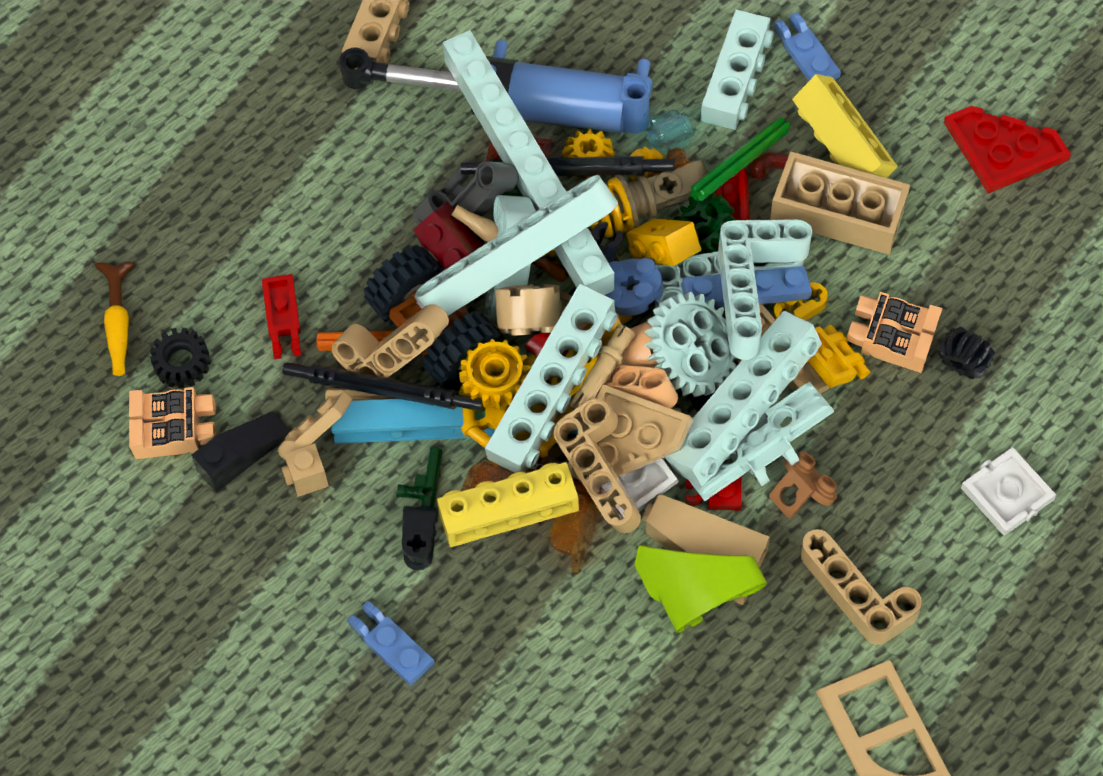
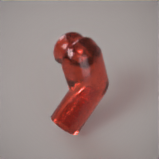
[749,153,789,179]

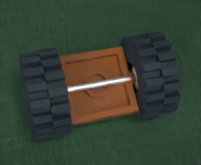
[364,245,505,391]

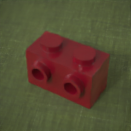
[413,202,484,270]

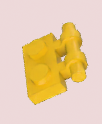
[808,325,870,388]

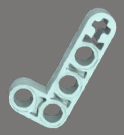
[485,195,536,323]

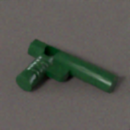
[396,447,442,507]

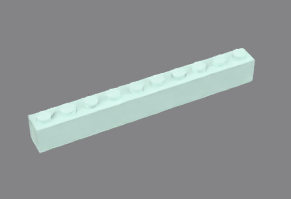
[442,30,614,295]

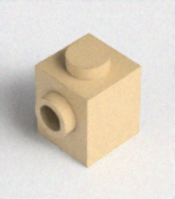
[281,444,329,497]

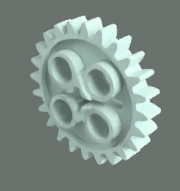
[645,292,738,397]

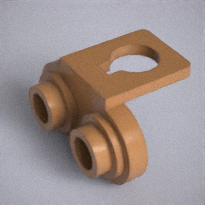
[769,451,837,518]

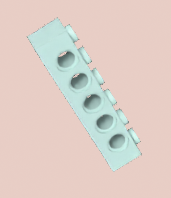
[485,284,617,473]
[665,311,822,487]

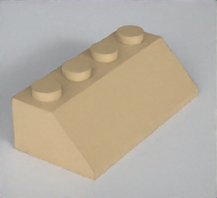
[770,151,910,255]

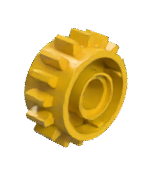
[459,339,531,409]

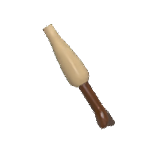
[451,205,569,282]

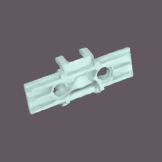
[688,381,834,501]

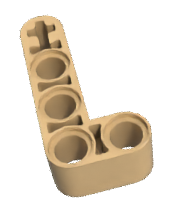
[332,304,449,378]
[554,398,641,533]
[801,529,922,645]

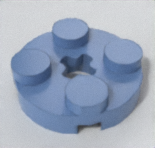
[605,258,664,316]

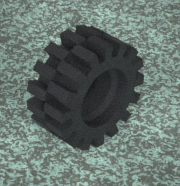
[150,327,210,389]

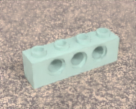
[701,10,774,130]

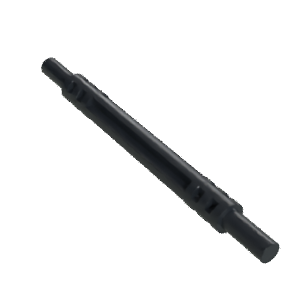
[461,156,675,176]
[282,362,486,412]

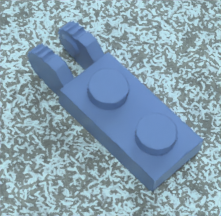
[774,12,841,81]
[347,601,435,686]

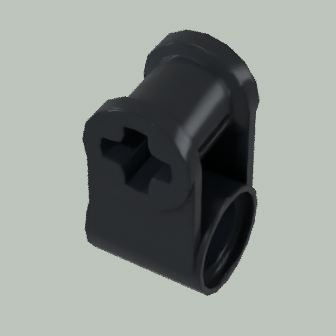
[402,506,438,571]

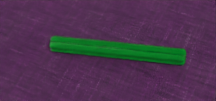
[689,117,790,202]

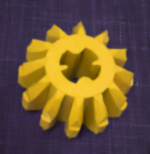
[563,128,615,179]

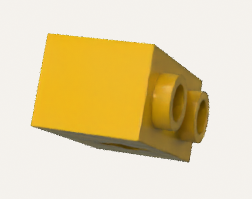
[626,218,701,266]

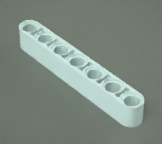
[415,175,618,315]

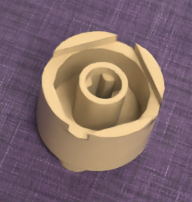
[495,284,561,335]

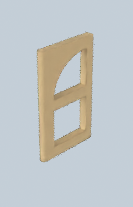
[816,660,950,776]

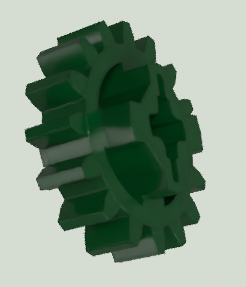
[673,192,737,256]

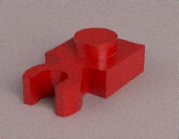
[685,477,742,511]

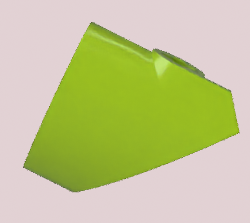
[634,545,768,633]

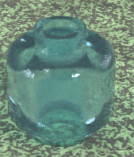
[646,109,694,154]

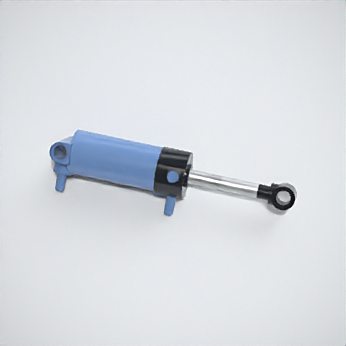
[339,40,653,133]

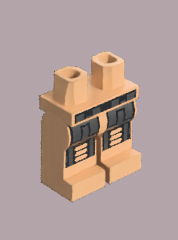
[847,292,942,373]
[129,387,216,459]

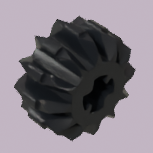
[937,327,995,379]

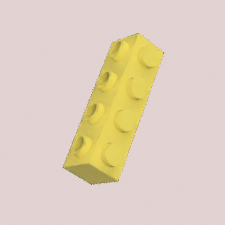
[792,74,898,178]
[437,462,579,547]

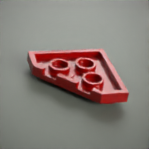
[944,106,1071,193]

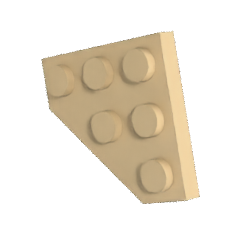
[567,384,693,484]

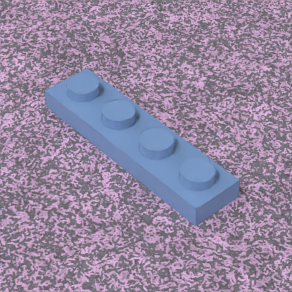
[681,266,812,309]

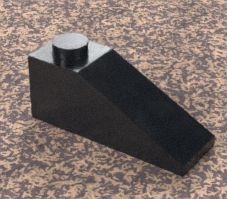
[191,411,290,492]

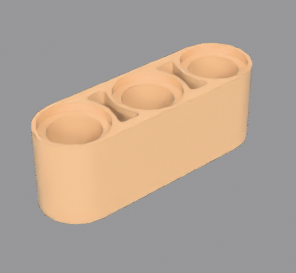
[605,365,678,409]

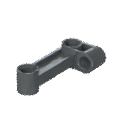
[413,161,518,225]

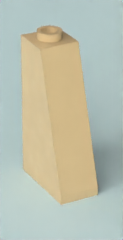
[642,494,770,605]

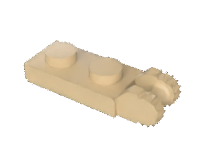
[278,391,352,460]

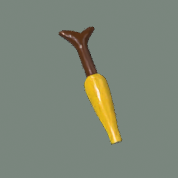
[95,262,135,376]

